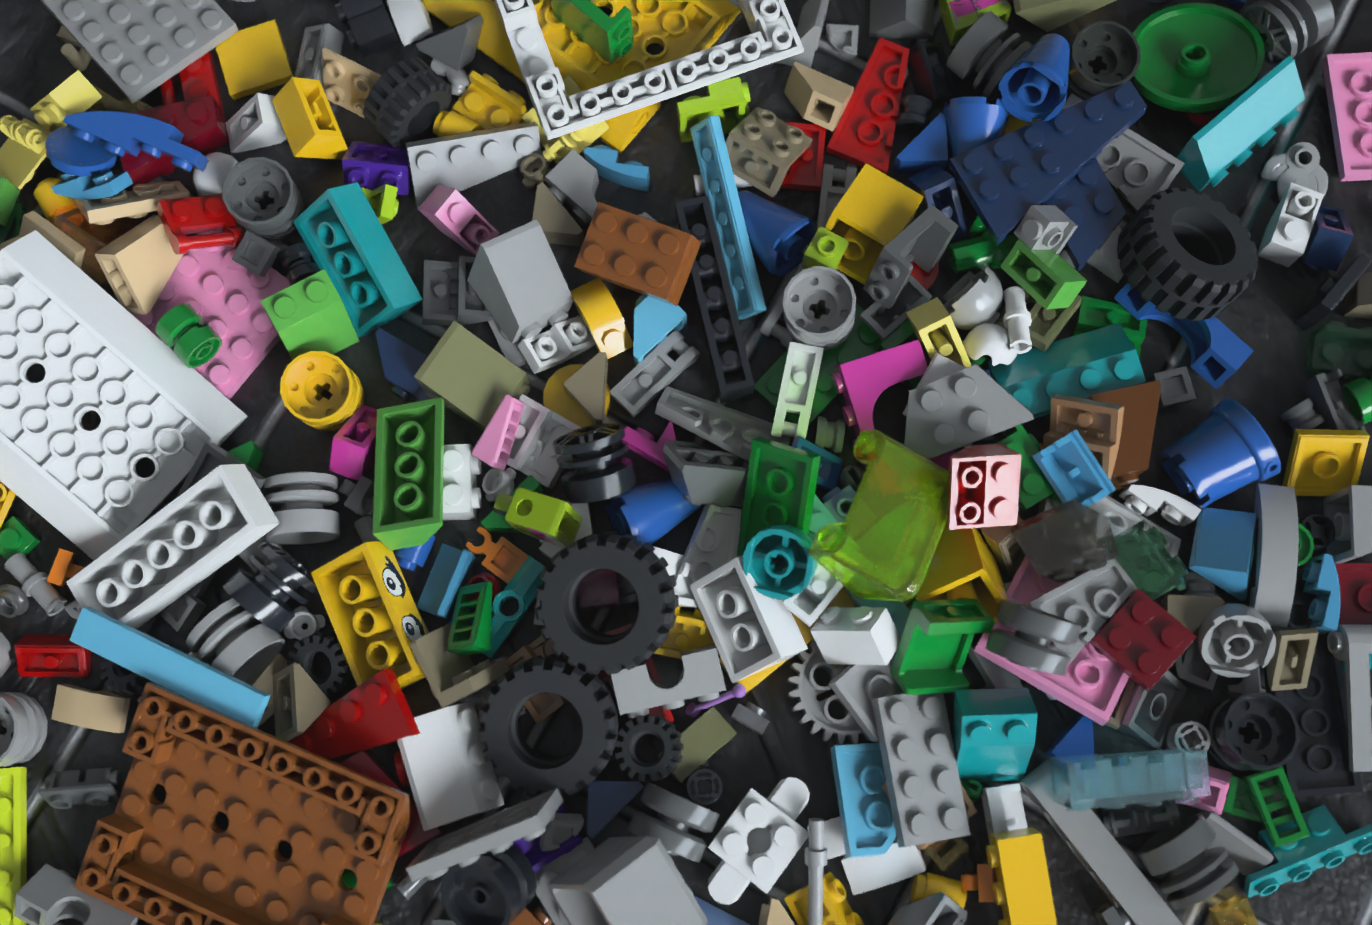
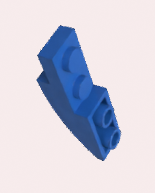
[63,111,209,172]

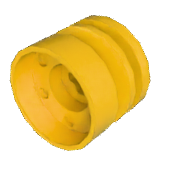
[280,351,364,431]

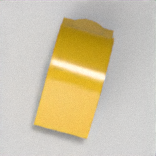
[570,278,633,359]

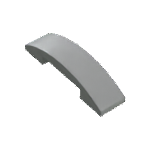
[1249,483,1299,628]

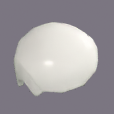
[193,152,239,196]
[962,323,1017,366]

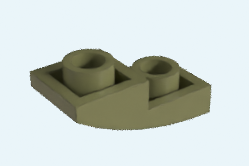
[656,706,737,785]

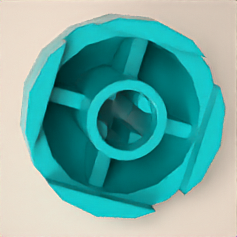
[743,524,818,599]

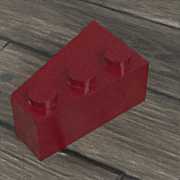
[121,96,229,186]
[338,751,449,858]

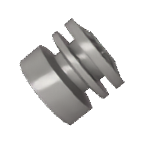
[783,266,856,351]
[263,471,340,545]
[186,598,285,682]
[0,692,48,767]

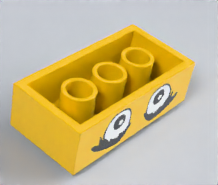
[311,541,428,689]

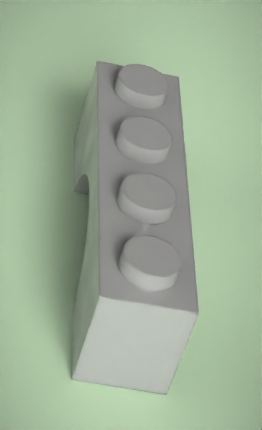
[545,149,657,226]

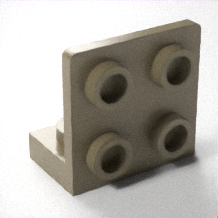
[725,107,812,198]
[410,623,510,708]

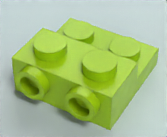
[677,77,750,143]

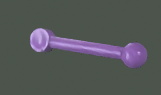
[685,684,746,718]

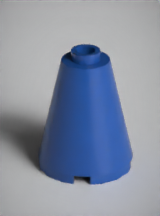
[999,33,1070,122]
[943,96,1010,190]
[738,190,817,277]
[605,479,701,545]

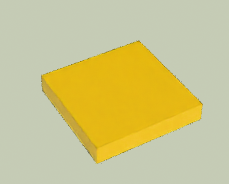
[215,20,294,100]
[1282,429,1370,496]

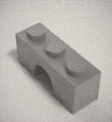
[611,644,726,718]
[14,864,138,925]

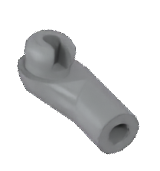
[430,58,470,96]

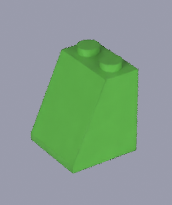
[261,269,359,361]

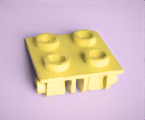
[521,75,610,164]
[0,115,52,190]

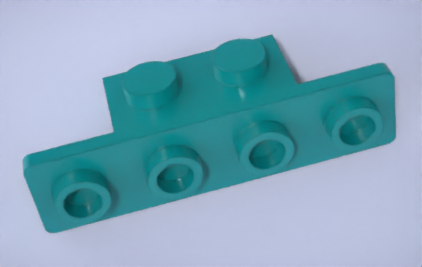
[1244,805,1372,898]

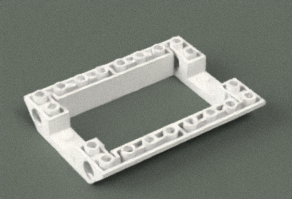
[494,0,804,140]

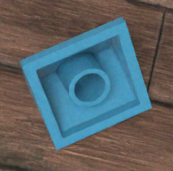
[1189,507,1257,601]

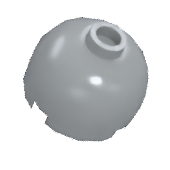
[942,264,1004,330]
[1197,603,1276,678]

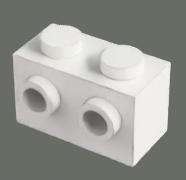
[443,444,481,521]
[810,606,901,665]

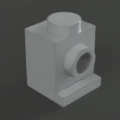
[1014,205,1078,254]

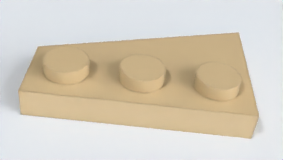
[72,181,190,225]

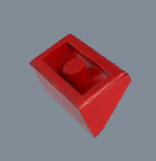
[14,634,92,678]

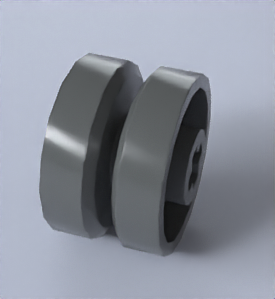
[985,599,1081,676]
[627,781,720,863]

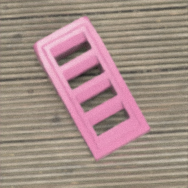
[471,394,525,471]

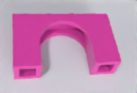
[832,339,955,498]

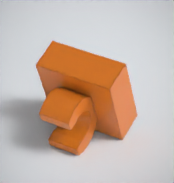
[46,548,85,587]
[961,862,997,902]

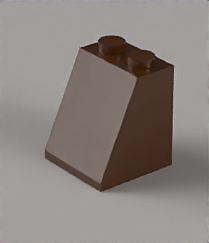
[1087,380,1161,492]

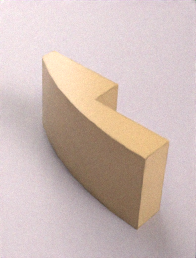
[51,684,130,733]

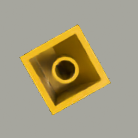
[825,163,924,285]
[916,523,1009,623]

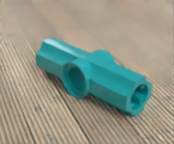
[469,556,545,659]

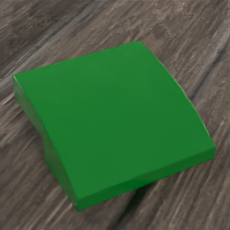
[1072,296,1147,358]

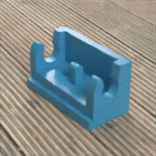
[1032,429,1116,517]

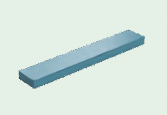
[690,116,766,320]
[70,607,271,728]

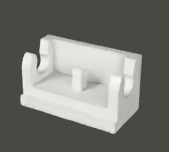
[981,783,1028,845]

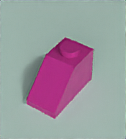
[329,405,377,481]

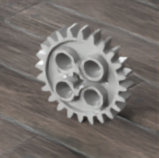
[787,641,870,745]

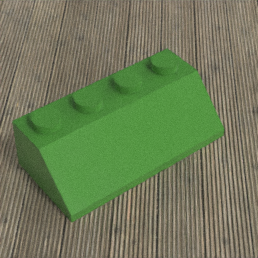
[372,397,444,551]

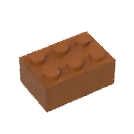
[574,202,701,306]

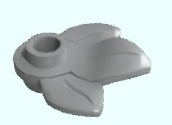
[1261,142,1328,201]

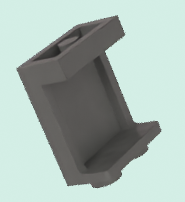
[863,205,958,309]

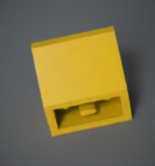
[272,77,348,160]

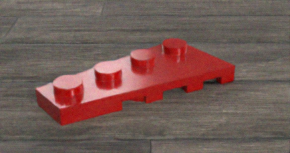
[826,37,910,175]
[287,668,421,760]

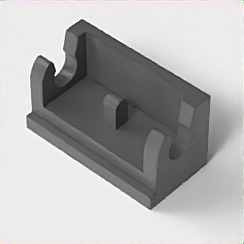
[1301,369,1366,431]

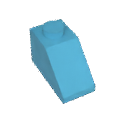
[633,294,687,366]

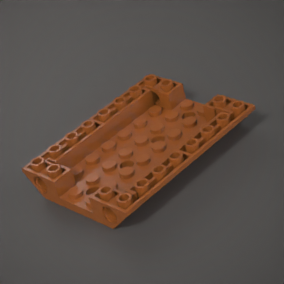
[74,682,410,925]

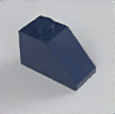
[907,165,969,244]
[1301,204,1354,271]
[376,328,428,402]

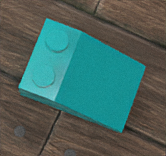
[952,688,1038,782]

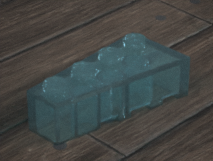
[1050,748,1211,811]

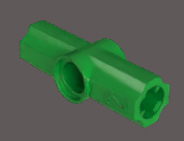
[947,227,1019,275]

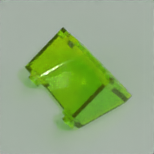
[808,430,949,601]

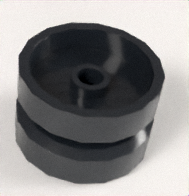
[440,845,537,925]

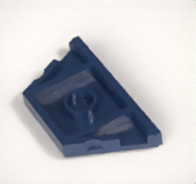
[1040,158,1126,271]

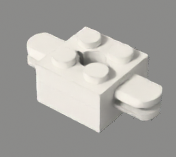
[708,777,810,905]

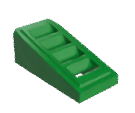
[448,581,492,657]
[1241,766,1310,848]

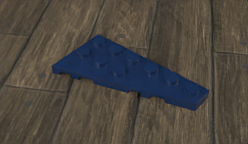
[949,81,1147,246]

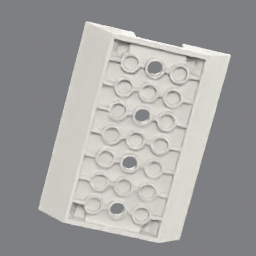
[0,230,248,560]

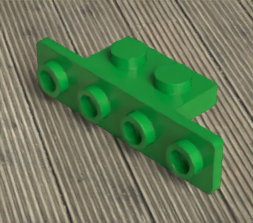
[996,424,1081,527]

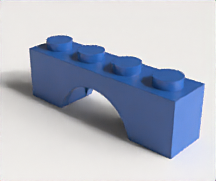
[1114,282,1254,389]

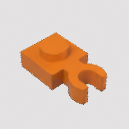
[465,527,528,584]

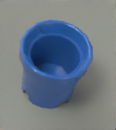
[1159,398,1281,509]

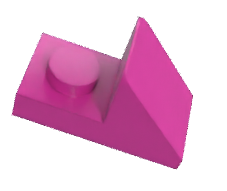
[621,421,676,473]

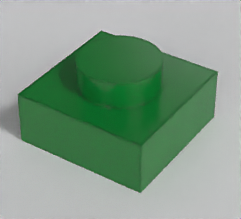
[0,516,41,560]

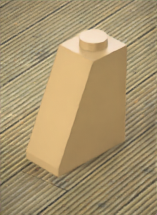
[94,215,183,314]

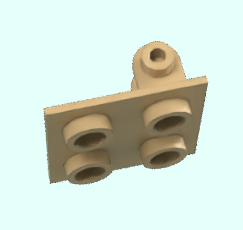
[322,47,382,118]

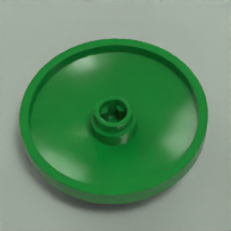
[1130,3,1265,113]

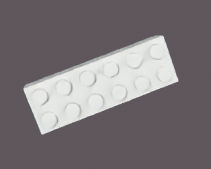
[66,464,280,629]

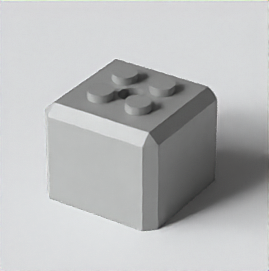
[548,836,708,925]

